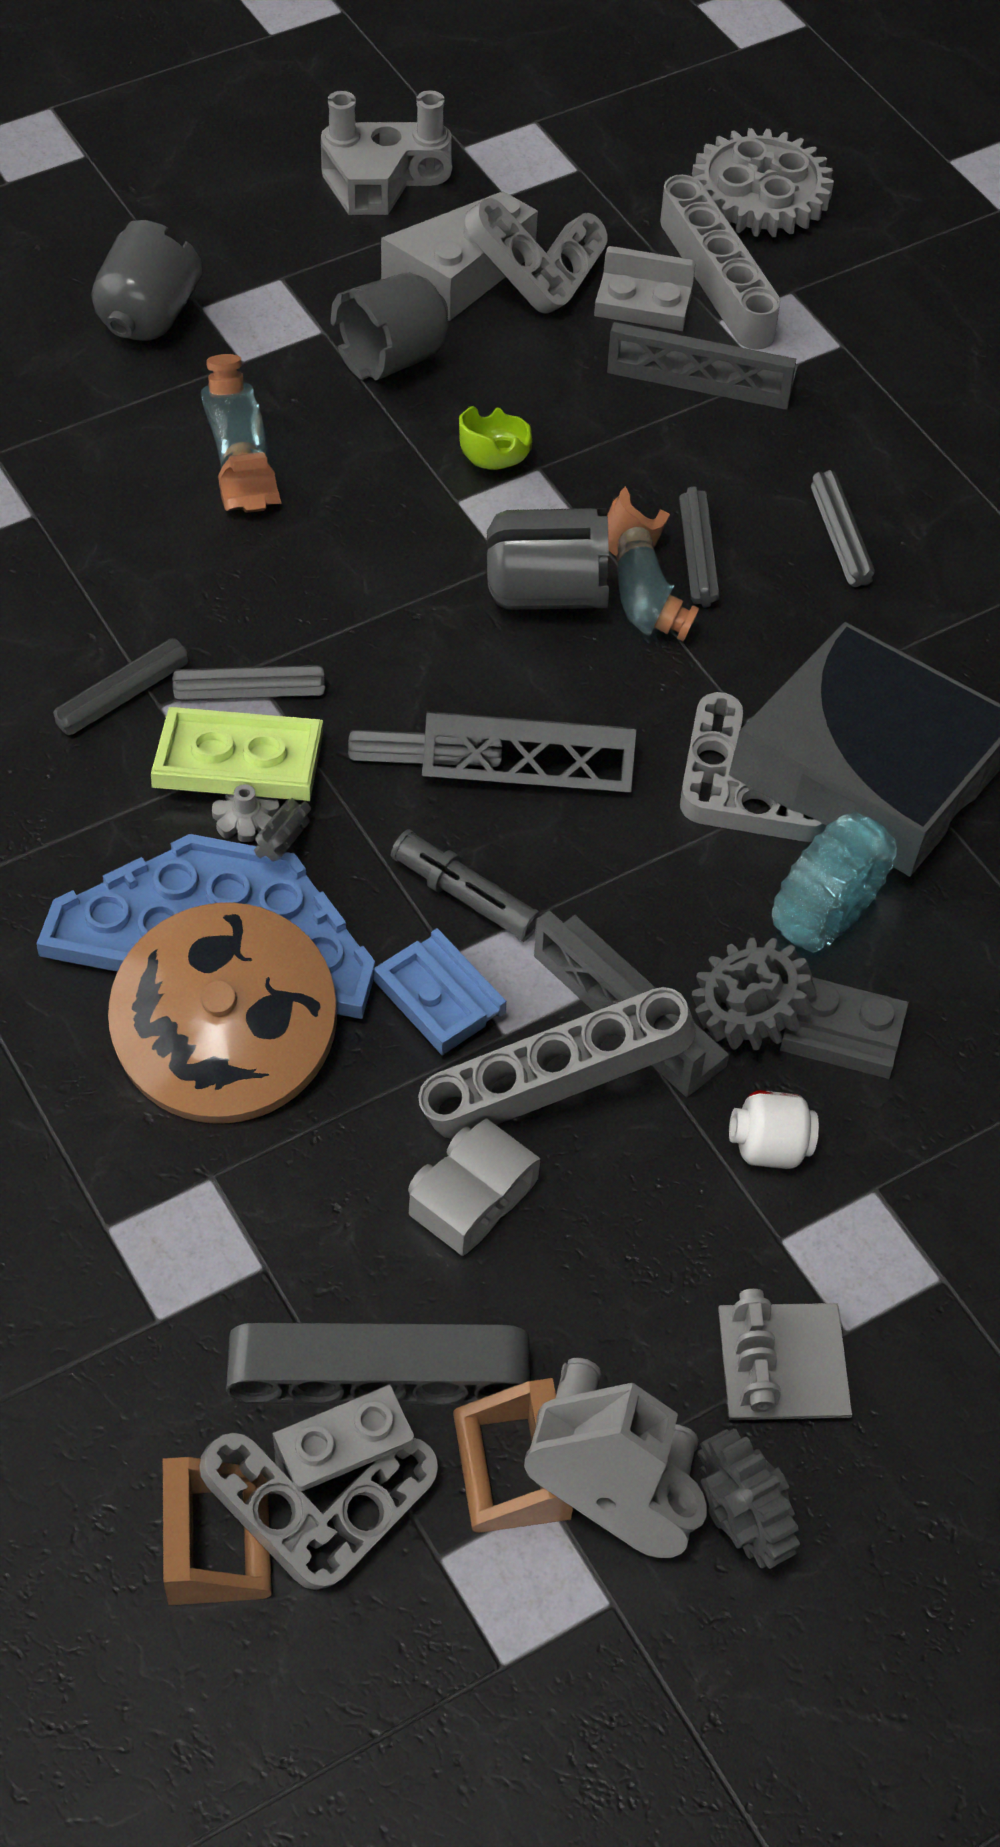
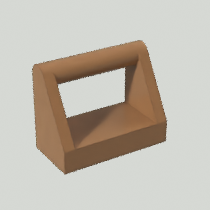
[453,1378,573,1532]
[163,1457,272,1606]

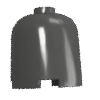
[91,220,204,341]
[331,272,449,381]

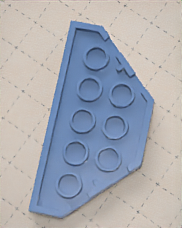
[36,834,375,1019]

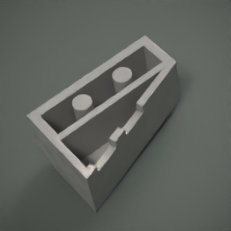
[381,191,538,321]

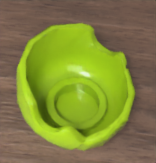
[459,406,532,470]

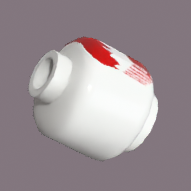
[729,1090,819,1169]

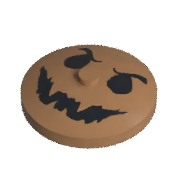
[108,903,337,1124]

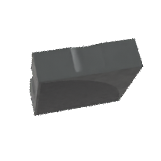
[729,622,1000,876]

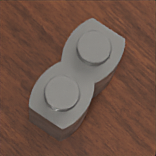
[408,1118,541,1256]

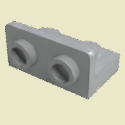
[594,246,696,331]
[273,1385,414,1491]

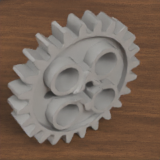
[692,128,834,237]

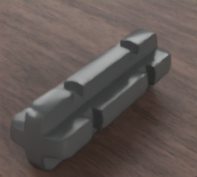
[254,798,311,862]

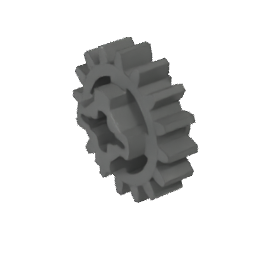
[692,938,816,1050]
[697,1428,800,1569]

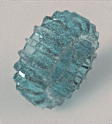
[771,811,897,953]

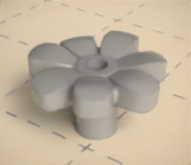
[212,784,280,842]

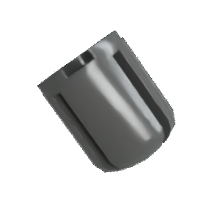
[487,508,609,610]

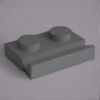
[780,977,908,1079]

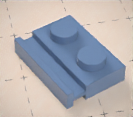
[373,928,507,1055]

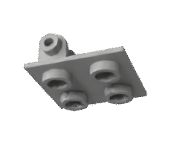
[718,1289,852,1420]

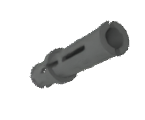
[391,829,542,942]

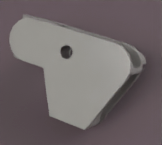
[321,90,452,215]
[524,1358,707,1558]

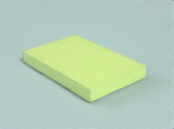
[151,707,323,801]

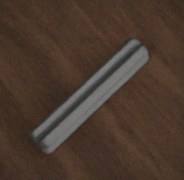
[811,470,875,588]
[679,486,720,608]
[53,638,188,735]
[172,665,325,700]
[348,730,502,767]

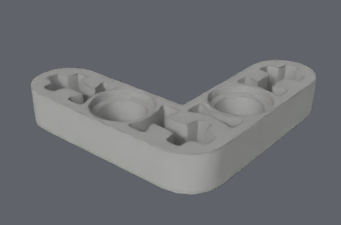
[465,198,608,314]
[680,692,830,842]
[199,1433,438,1590]

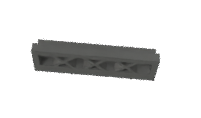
[607,322,798,410]
[422,711,636,792]
[534,910,729,1098]

